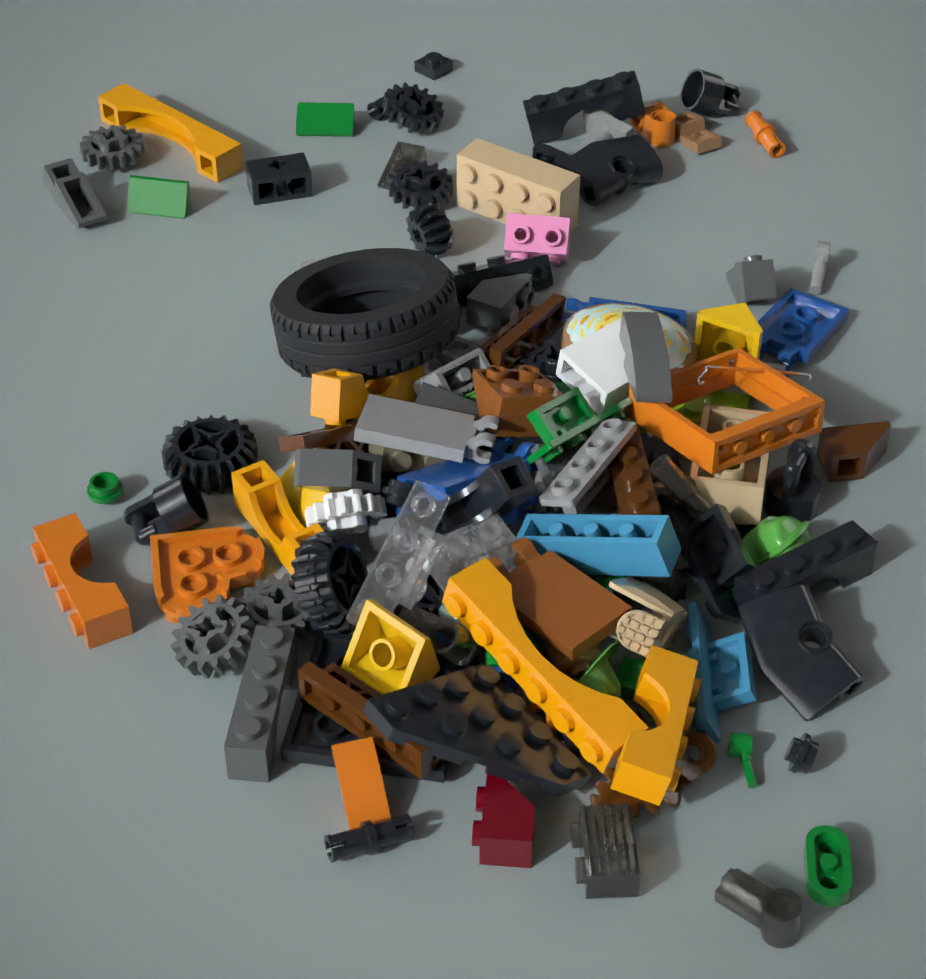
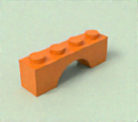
[30,513,133,650]

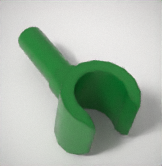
[728,732,758,788]

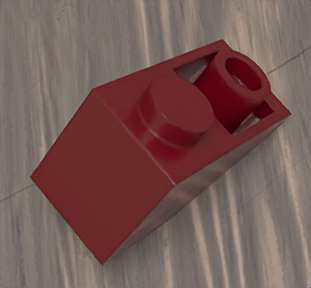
[472,774,535,868]

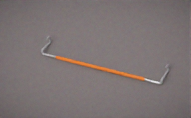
[698,366,812,387]

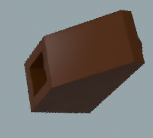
[817,421,891,482]

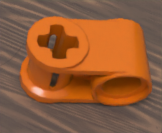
[630,100,676,148]

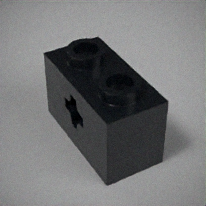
[245,152,313,205]

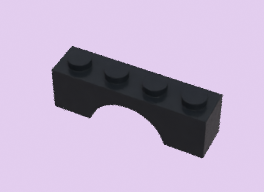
[523,70,646,144]
[732,520,878,609]

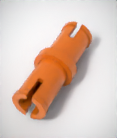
[745,110,786,158]

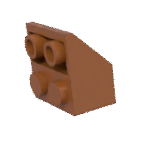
[472,365,563,437]

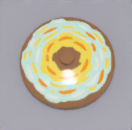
[561,303,697,371]

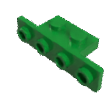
[526,387,633,464]

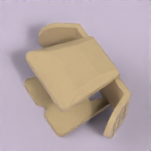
[608,577,689,657]

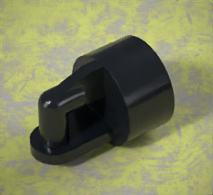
[680,68,740,117]
[763,439,822,522]
[123,474,209,545]

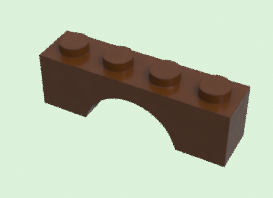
[607,425,660,515]

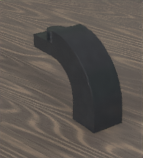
[397,456,538,554]

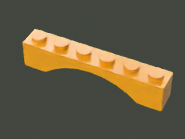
[98,83,244,183]
[442,557,649,774]

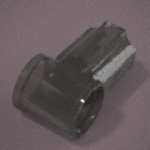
[399,604,478,666]
[715,868,803,949]

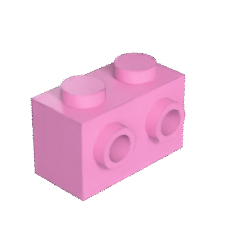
[504,213,571,266]

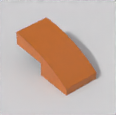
[331,737,391,830]

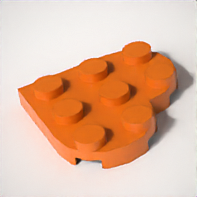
[150,527,266,623]

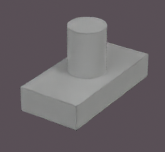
[583,109,634,146]

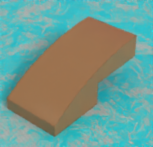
[675,111,722,154]

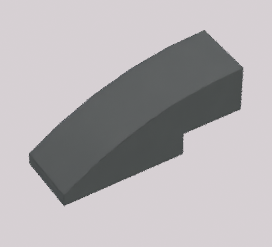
[43,158,107,228]
[619,311,673,403]

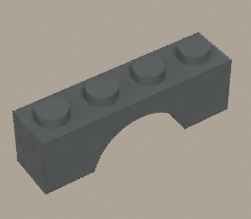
[224,625,298,783]

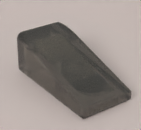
[377,141,427,190]

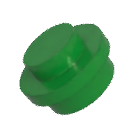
[87,472,124,505]

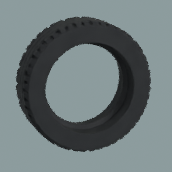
[270,248,460,380]

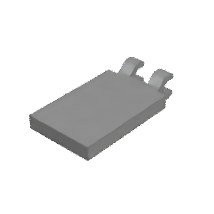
[354,394,499,464]

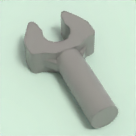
[809,241,831,295]

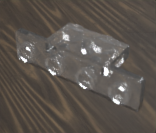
[346,480,450,626]

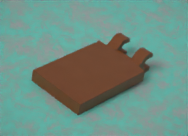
[488,537,632,661]

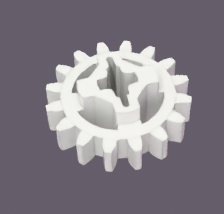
[304,489,387,535]

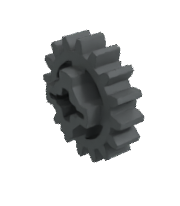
[79,125,145,171]
[238,573,316,640]
[171,595,256,679]

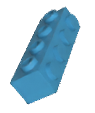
[514,514,682,577]

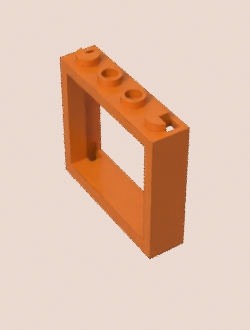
[627,347,826,475]

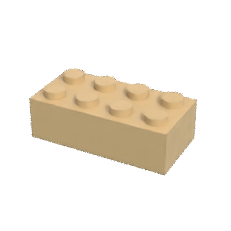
[456,138,580,232]
[686,404,770,525]

